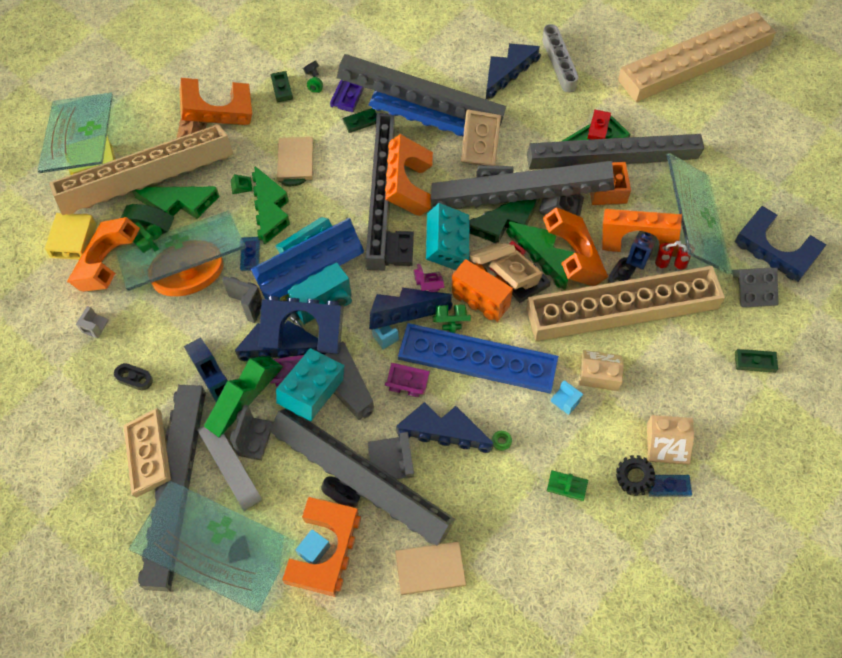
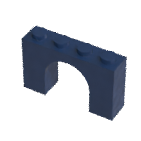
[735,206,827,282]
[258,296,344,354]

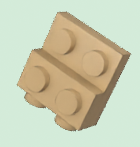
[490,251,543,289]

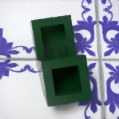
[120,204,174,234]

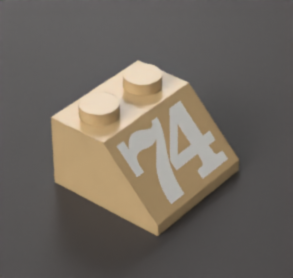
[579,350,624,391]
[647,415,694,465]

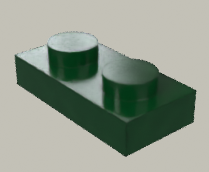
[270,71,293,103]
[342,108,377,133]
[735,349,778,373]

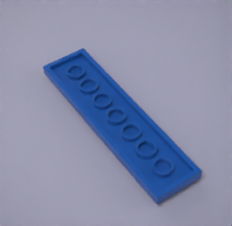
[398,323,559,394]

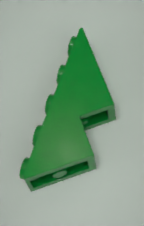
[252,166,290,244]
[132,186,220,219]
[506,222,575,290]
[204,356,283,438]

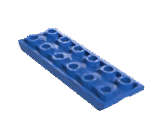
[368,91,465,136]
[251,218,364,300]

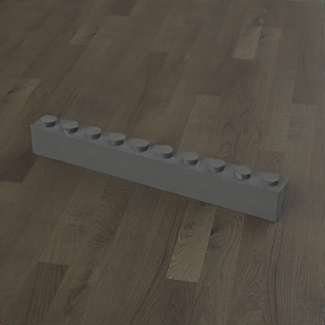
[337,54,506,126]
[366,113,395,271]
[527,134,705,170]
[431,161,615,208]
[138,384,206,592]
[269,408,456,546]

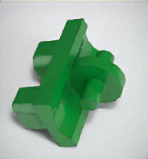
[133,222,162,253]
[432,304,471,333]
[547,470,588,501]

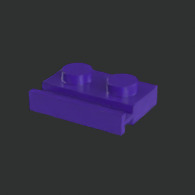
[330,80,364,112]

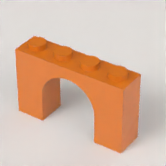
[180,78,252,125]
[385,134,433,216]
[543,207,608,286]
[602,209,682,257]
[67,217,140,292]
[282,497,361,597]

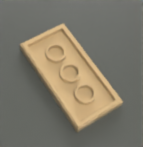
[124,408,171,498]

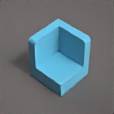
[372,325,399,350]
[551,380,583,415]
[296,530,331,564]

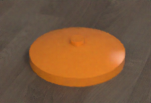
[149,242,224,297]

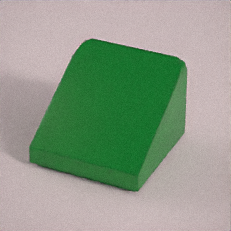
[231,174,253,194]

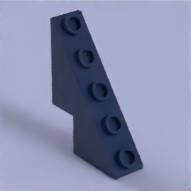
[486,43,541,99]
[626,231,657,270]
[369,287,453,330]
[235,320,327,361]
[183,337,228,402]
[396,402,494,453]

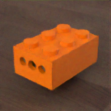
[452,259,513,322]

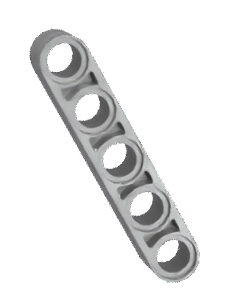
[542,24,578,93]
[197,426,262,511]

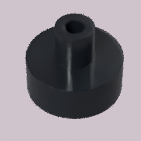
[302,60,320,77]

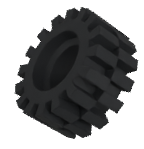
[616,455,656,496]

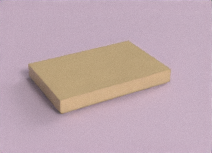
[461,110,501,166]
[277,137,313,181]
[469,243,516,264]
[395,542,466,595]

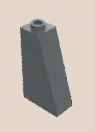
[325,341,374,420]

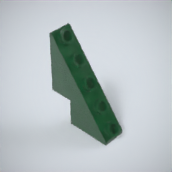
[469,199,540,243]

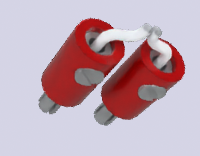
[655,241,693,273]

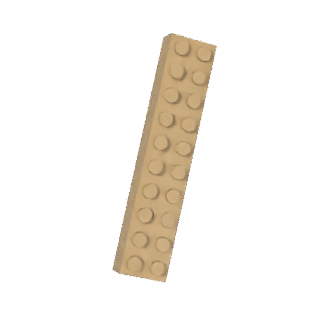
[618,12,776,102]
[49,124,234,215]
[526,266,725,341]

